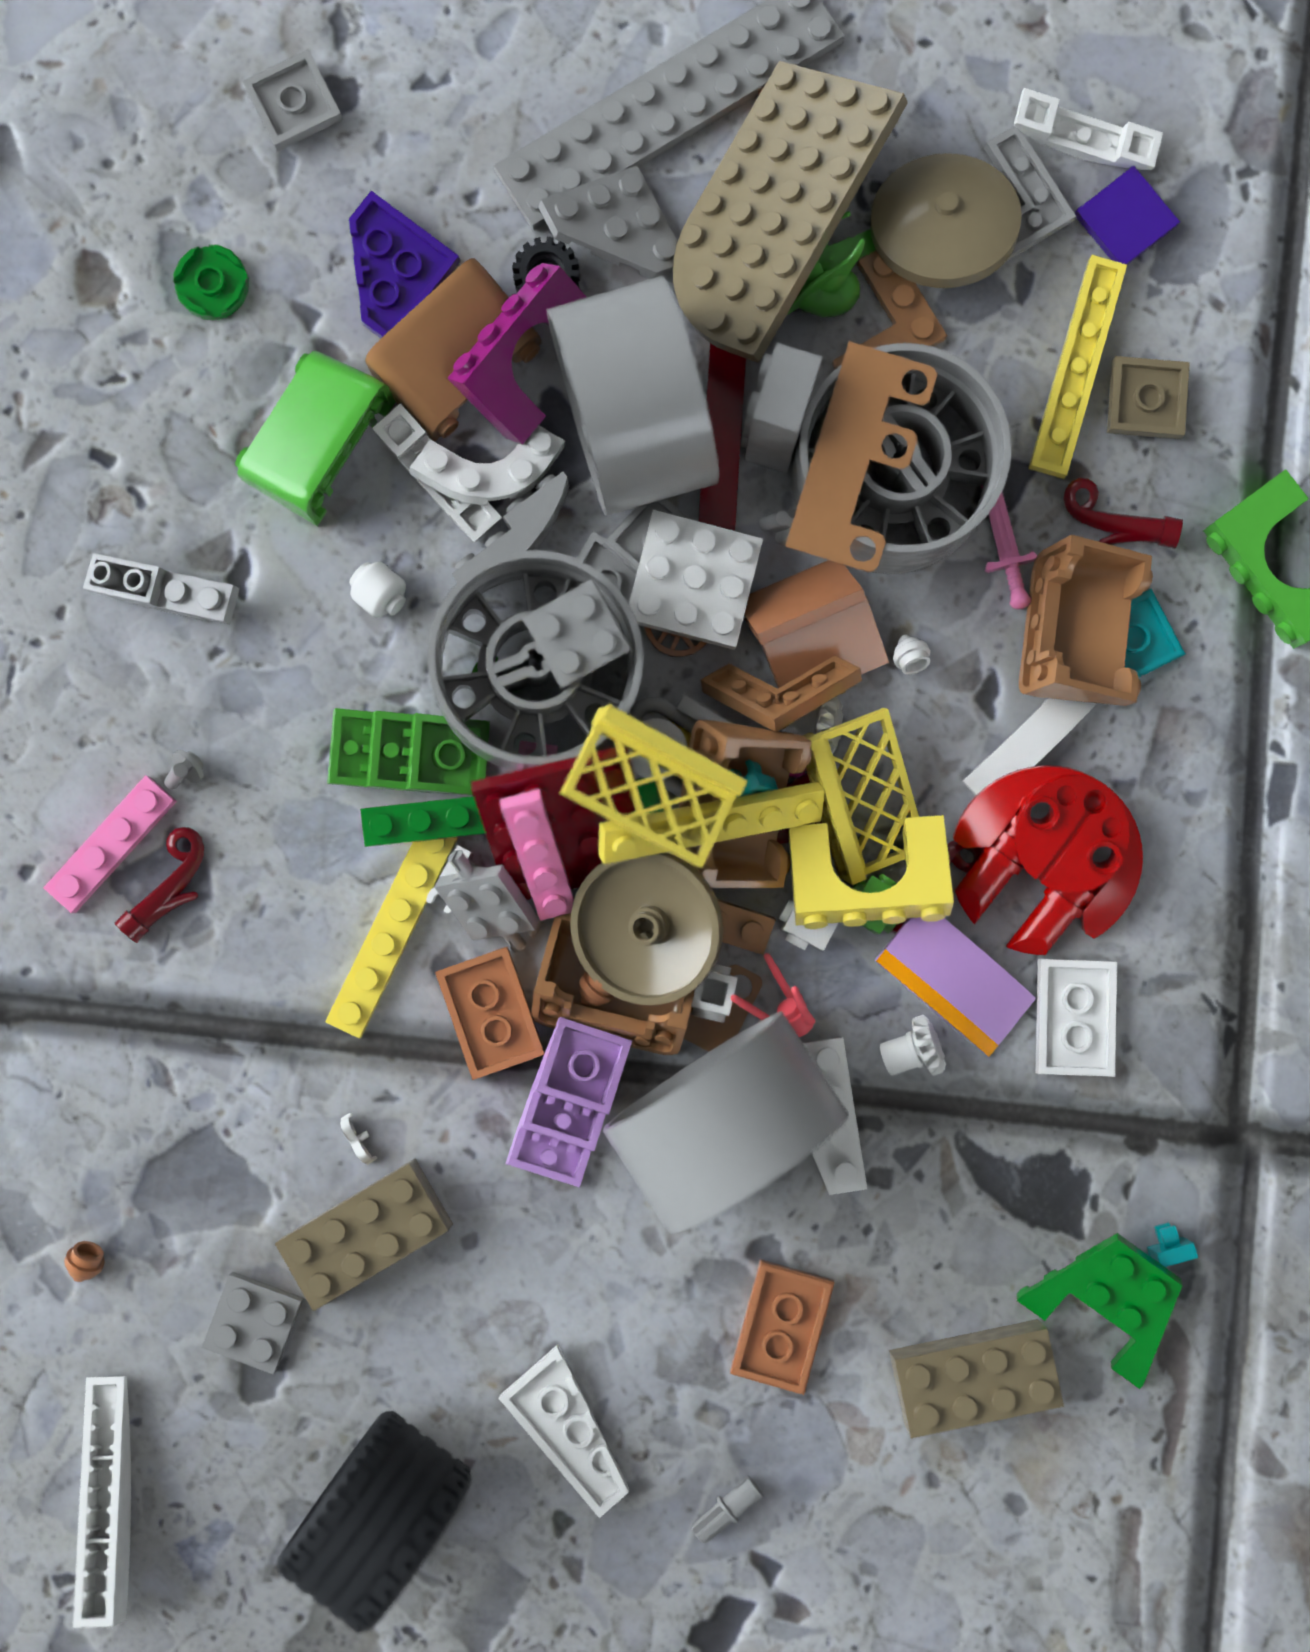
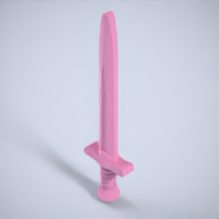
[981,485,1037,609]

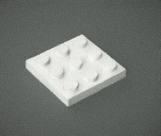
[629,510,763,650]

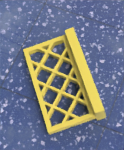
[560,704,747,868]
[802,708,919,885]

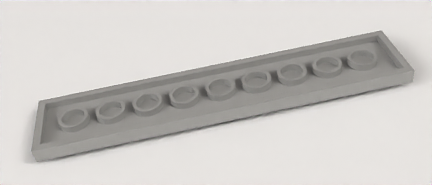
[494,0,844,232]

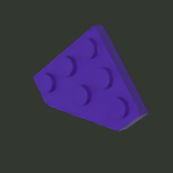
[348,191,461,338]

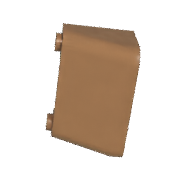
[365,258,542,442]
[1019,534,1153,706]
[673,720,812,888]
[531,913,695,1055]

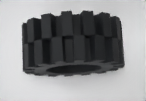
[512,237,580,293]

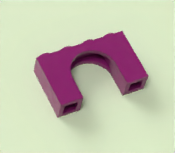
[447,263,587,445]

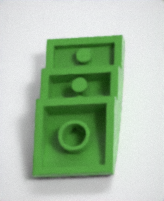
[327,708,490,795]

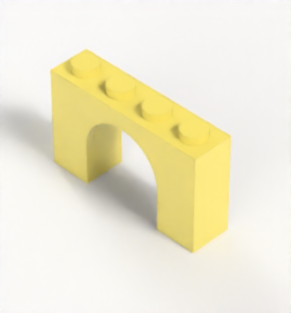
[789,815,954,929]

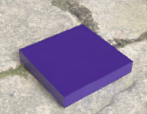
[1075,165,1180,265]

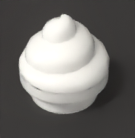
[893,635,931,675]

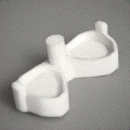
[340,1113,377,1165]

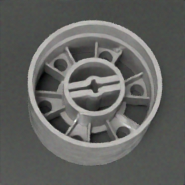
[547,276,719,516]
[791,343,1012,574]
[427,550,643,771]
[602,1012,849,1234]

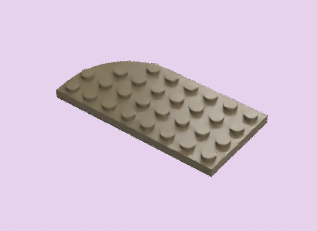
[673,61,908,363]

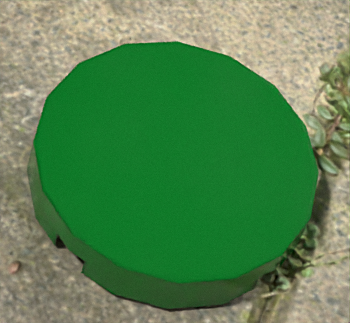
[173,244,249,320]

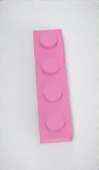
[43,775,177,913]
[500,789,575,921]

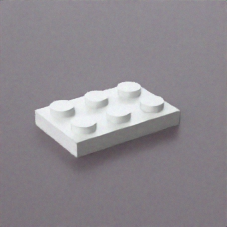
[1035,959,1117,1077]

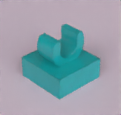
[729,759,778,797]
[1147,1222,1198,1267]

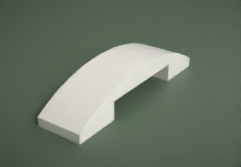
[1014,88,1163,170]
[372,403,502,543]
[962,698,1096,795]

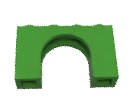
[1203,469,1310,649]

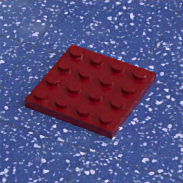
[471,747,639,900]

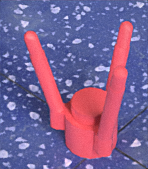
[730,953,816,1037]

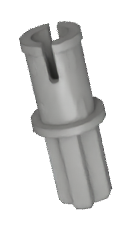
[692,1475,764,1543]

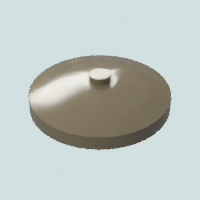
[871,153,1022,288]
[570,852,723,1005]

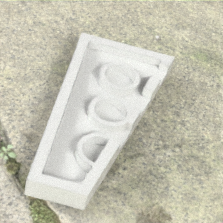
[803,1037,867,1195]
[499,1344,629,1518]

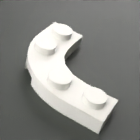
[410,425,565,505]

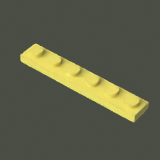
[1028,255,1127,479]
[599,782,825,864]
[325,837,459,1038]

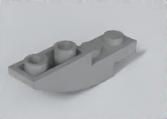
[452,471,569,583]
[83,553,240,625]

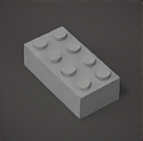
[741,343,822,474]

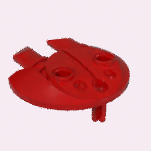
[952,765,1143,955]

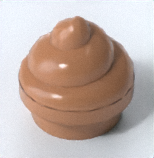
[579,972,614,1006]
[64,1241,105,1282]

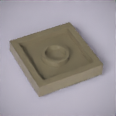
[1107,356,1190,439]

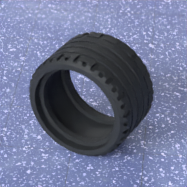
[277,1411,472,1633]

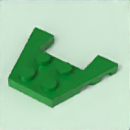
[1017,1233,1182,1389]

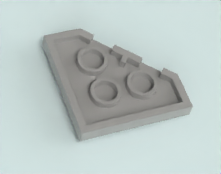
[538,165,678,279]

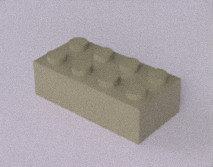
[274,1158,453,1311]
[889,1319,1064,1439]

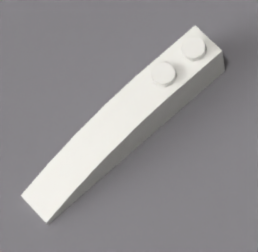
[73,1376,131,1628]

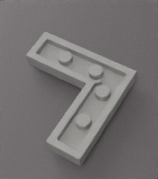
[984,126,1076,262]

